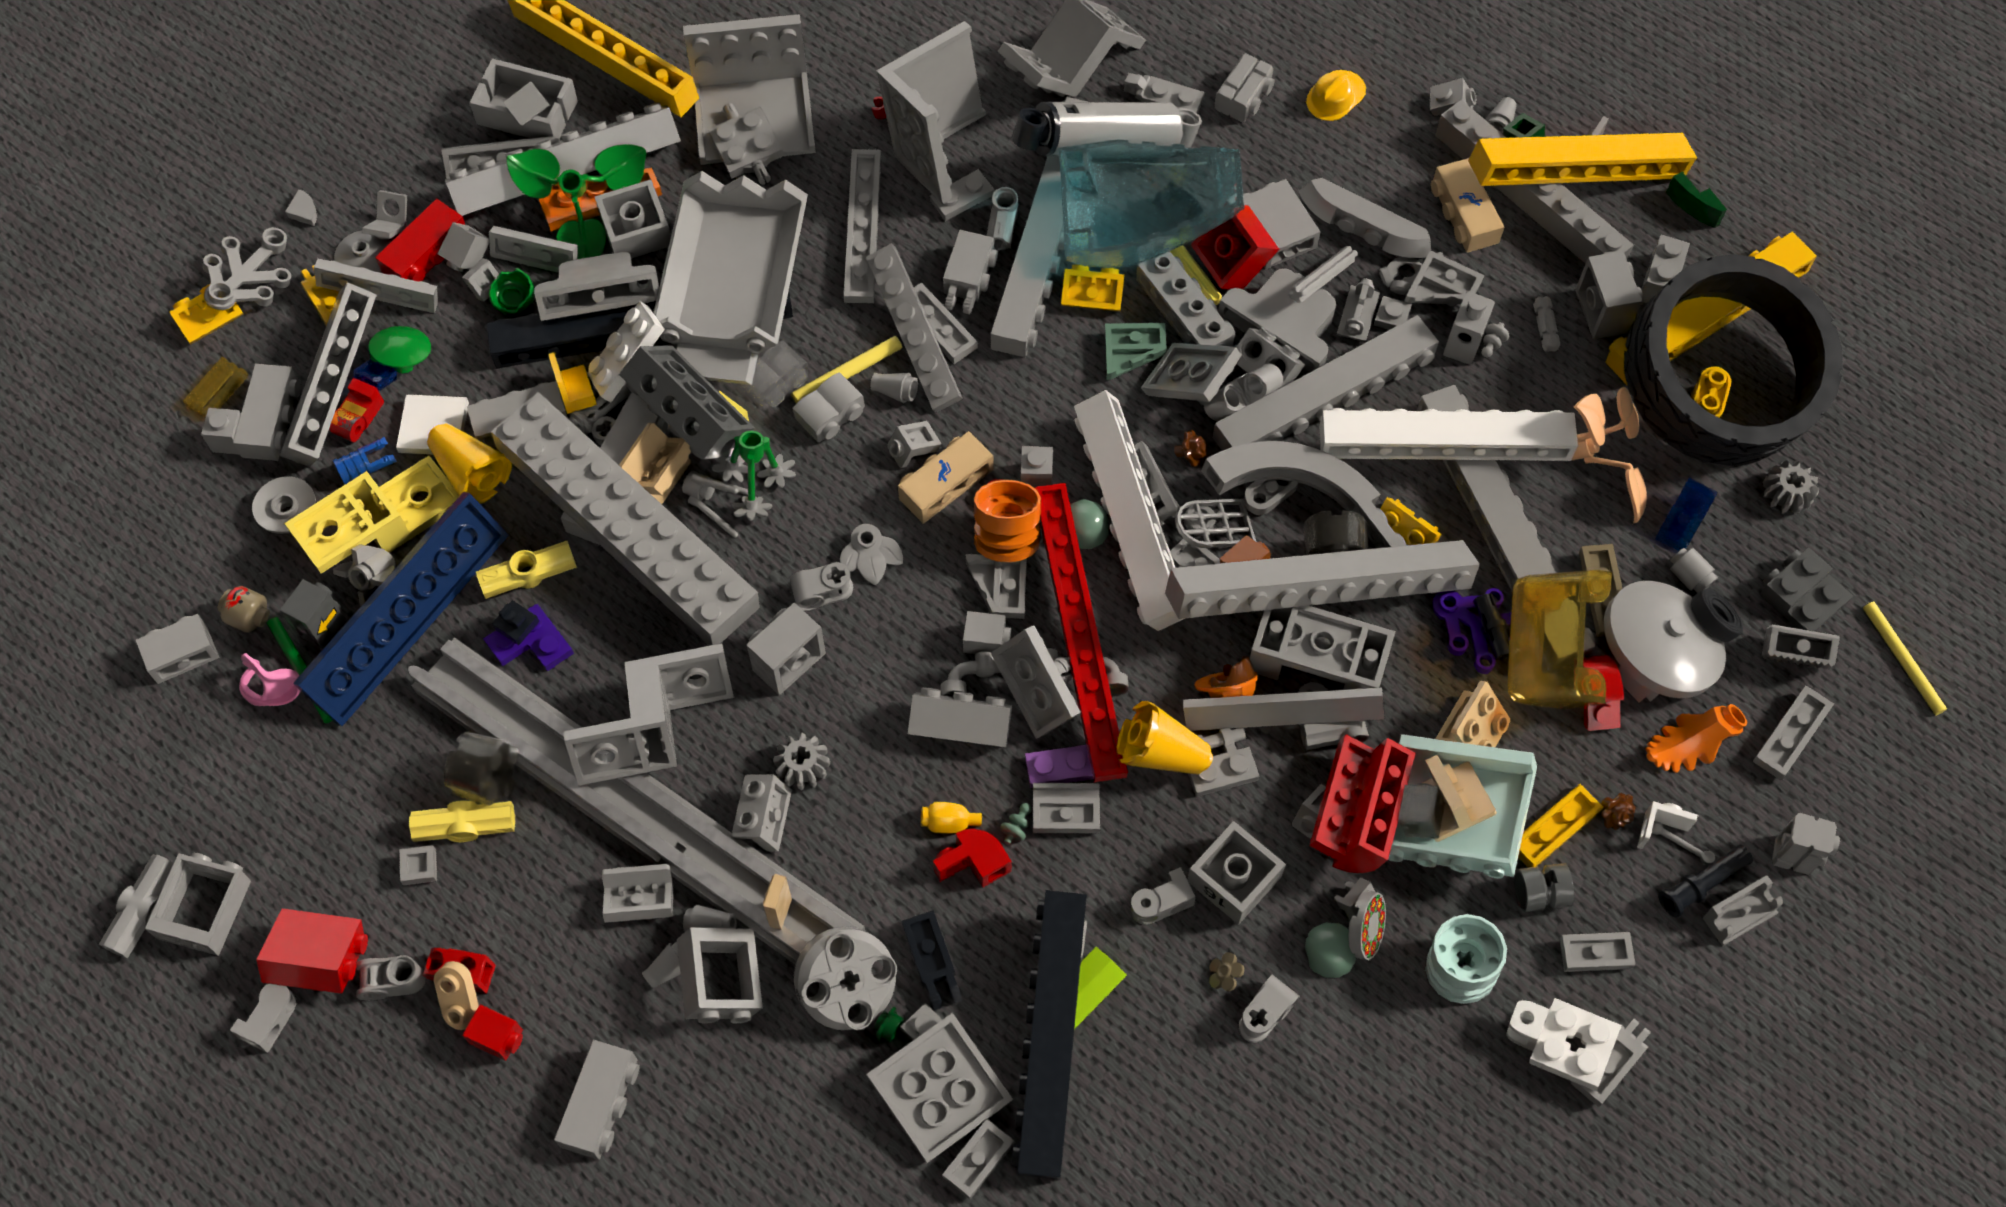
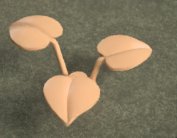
[1572,387,1647,524]

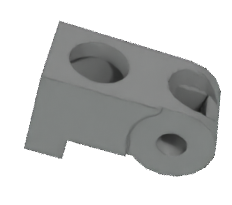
[1131,867,1195,925]
[230,984,296,1053]

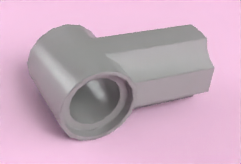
[986,187,1018,251]
[1299,720,1369,750]

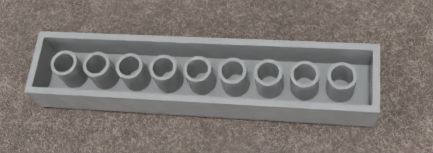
[491,392,760,646]

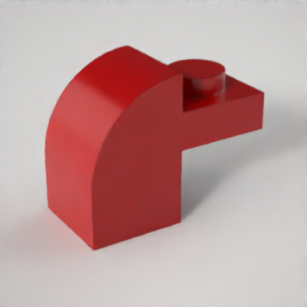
[1575,655,1624,731]
[933,829,1012,887]

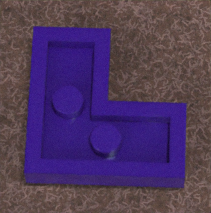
[483,604,574,671]

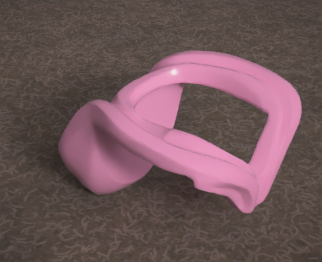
[239,653,300,706]

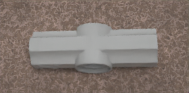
[99,854,174,958]

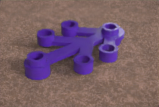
[1432,588,1542,675]

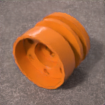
[974,480,1041,562]

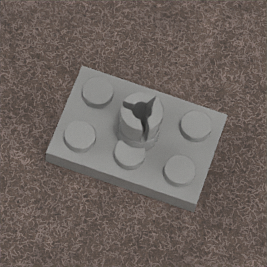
[1141,343,1242,405]
[991,625,1081,739]

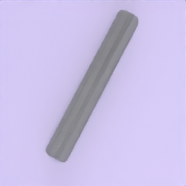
[1289,246,1358,303]

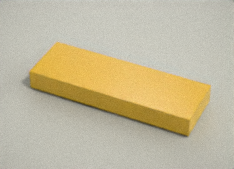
[1518,784,1604,867]

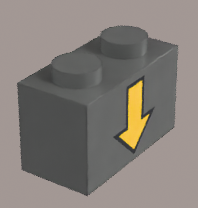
[280,579,346,650]

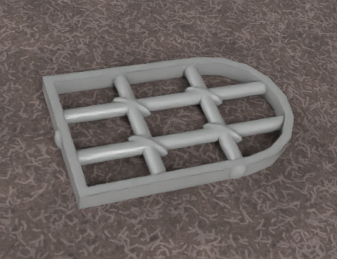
[1175,499,1256,548]

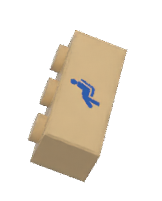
[1431,158,1504,253]
[898,431,994,524]

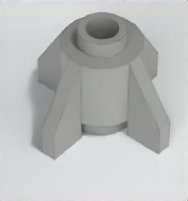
[333,544,396,606]

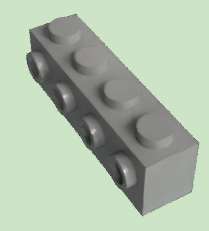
[1136,248,1235,347]

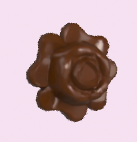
[1174,430,1207,467]
[1601,793,1636,830]

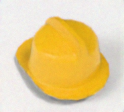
[1306,70,1366,121]

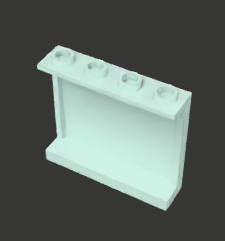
[1388,734,1537,878]

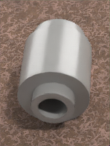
[1670,548,1718,593]

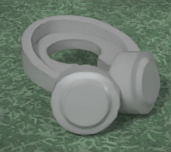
[1379,257,1422,295]

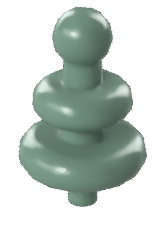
[1000,803,1032,844]

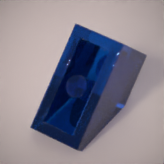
[1655,478,1718,551]

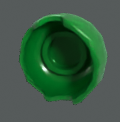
[488,268,535,316]

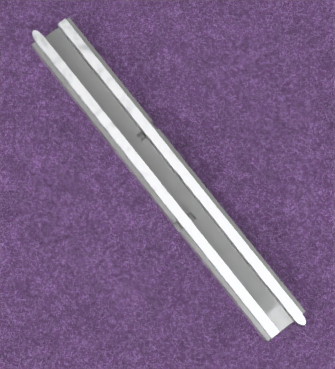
[408,638,865,965]

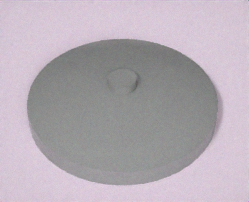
[1604,581,1726,698]

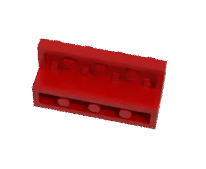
[1309,734,1416,873]

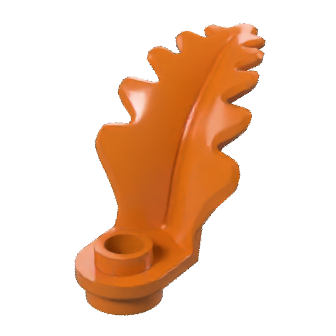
[1645,704,1747,773]

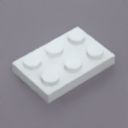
[587,301,665,403]

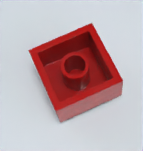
[1191,203,1280,289]

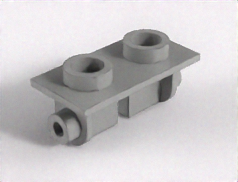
[1337,278,1380,343]

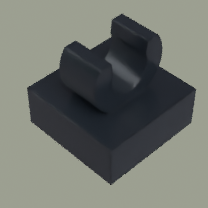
[492,600,539,646]

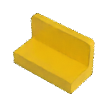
[548,353,597,414]

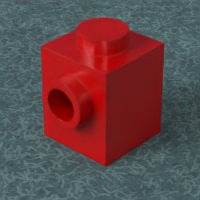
[462,1004,523,1061]

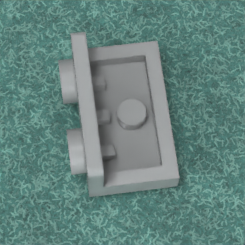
[602,864,674,923]

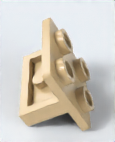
[619,423,691,504]
[1435,681,1510,747]
[1409,755,1497,842]

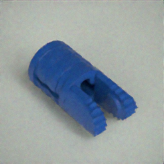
[332,437,397,485]

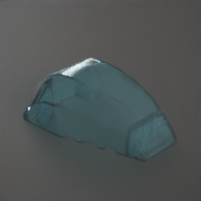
[1059,139,1245,268]

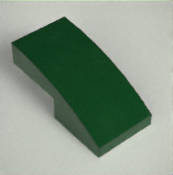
[1666,171,1727,228]

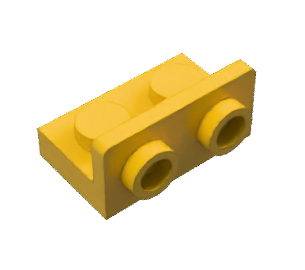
[1061,265,1124,312]
[169,284,244,345]

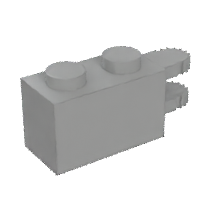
[943,230,998,314]

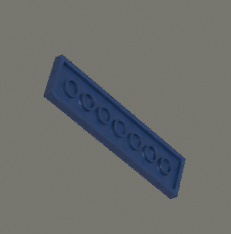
[293,492,509,726]

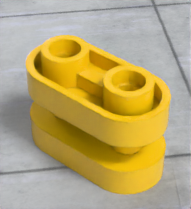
[1690,367,1731,418]

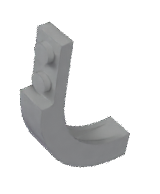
[1201,441,1407,548]

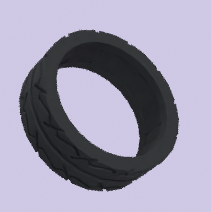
[1624,254,1843,466]

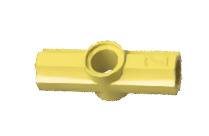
[476,541,577,599]
[409,801,515,842]

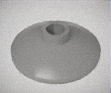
[334,230,391,273]
[252,477,316,534]

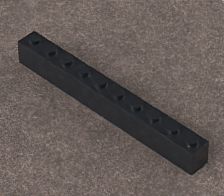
[486,291,793,369]

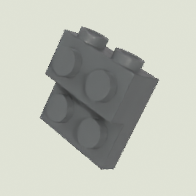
[1760,548,1853,632]

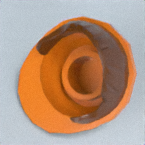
[1194,655,1258,698]

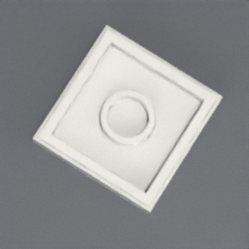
[396,395,469,455]

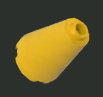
[427,423,512,504]
[1117,701,1213,775]

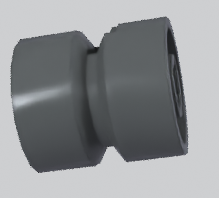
[1514,863,1574,913]

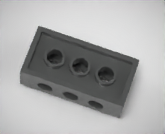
[619,346,755,459]

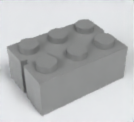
[469,58,578,139]

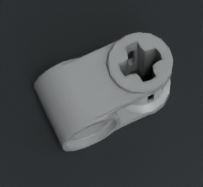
[789,562,853,611]
[356,955,426,1001]
[1238,974,1300,1043]

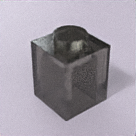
[1398,783,1445,839]

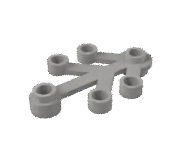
[203,228,291,310]

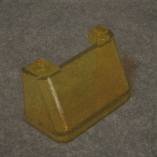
[1508,570,1612,709]

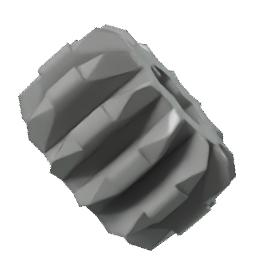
[1763,460,1819,515]
[773,733,830,791]

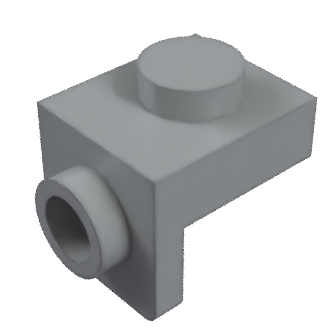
[1430,78,1476,116]

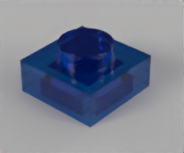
[353,359,397,391]

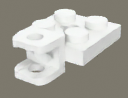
[1506,998,1622,1092]

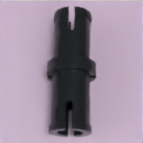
[1473,594,1516,660]

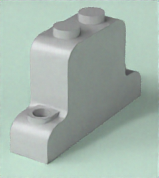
[534,252,659,321]
[1218,268,1336,373]

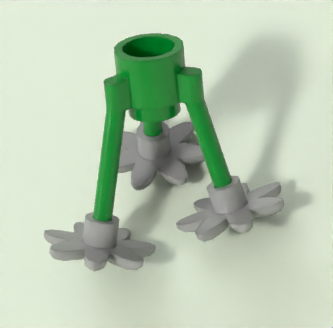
[712,430,796,521]

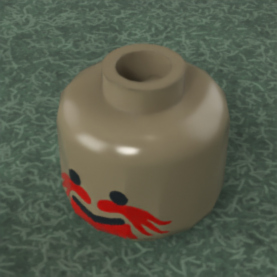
[218,586,270,633]

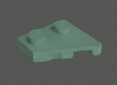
[1105,323,1166,380]

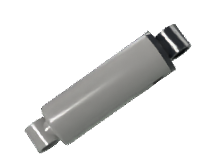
[1011,102,1202,156]

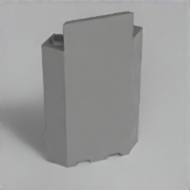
[654,171,808,385]

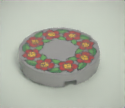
[1348,890,1386,960]

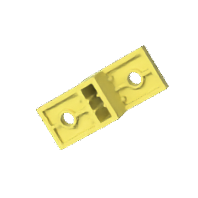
[284,456,458,574]

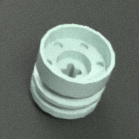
[1425,914,1507,1004]

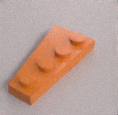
[538,168,662,231]

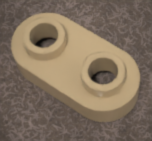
[434,961,479,1030]

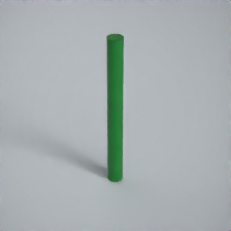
[267,617,333,723]

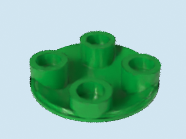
[369,326,431,373]

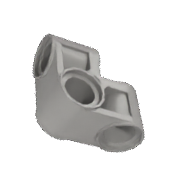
[1204,364,1283,421]

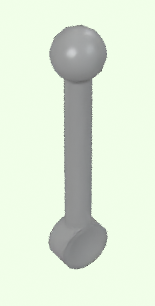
[1652,822,1715,865]

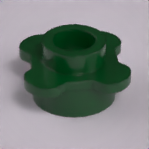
[874,1007,904,1042]

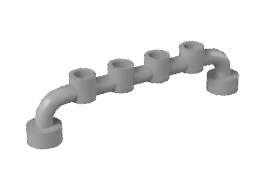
[941,648,1129,697]

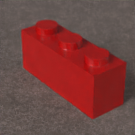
[375,199,466,282]

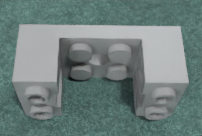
[1250,606,1396,690]

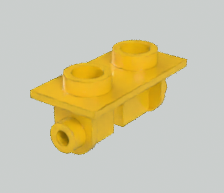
[1380,497,1442,545]

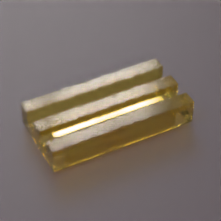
[183,357,249,418]

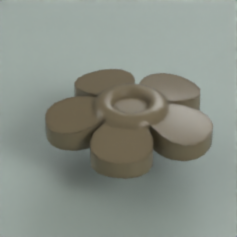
[1209,952,1244,992]

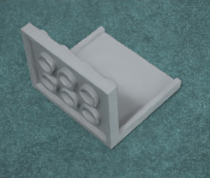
[683,14,816,165]
[876,21,986,204]

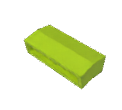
[1074,947,1127,1029]

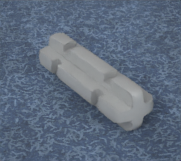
[1533,296,1560,352]

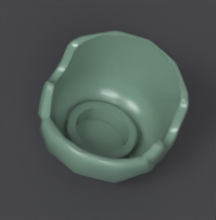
[1070,499,1109,549]
[1305,923,1356,978]

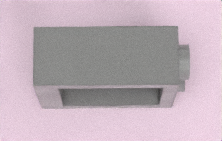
[145,853,251,956]
[677,928,763,1024]

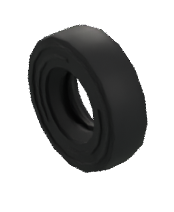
[1691,588,1744,643]

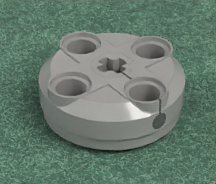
[794,927,897,1030]

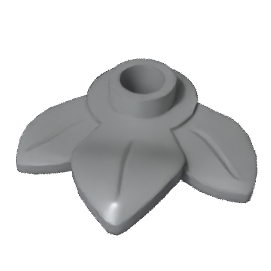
[840,524,903,585]

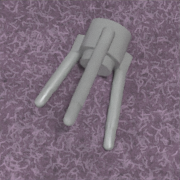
[682,471,748,538]

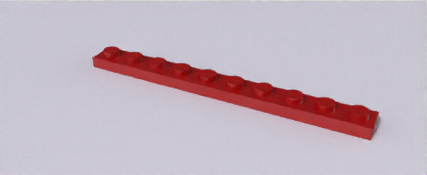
[1034,483,1128,782]

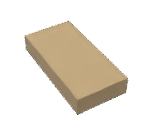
[763,874,792,930]

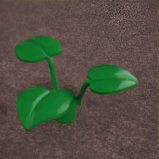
[507,144,646,259]

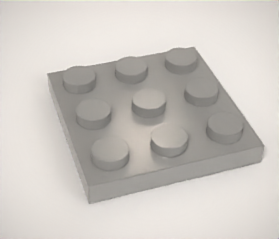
[866,1013,1013,1163]

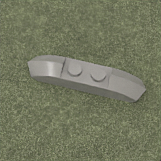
[1299,178,1431,258]

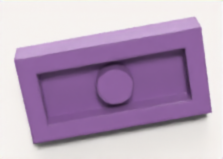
[1025,745,1093,788]

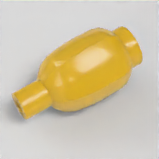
[921,802,982,834]

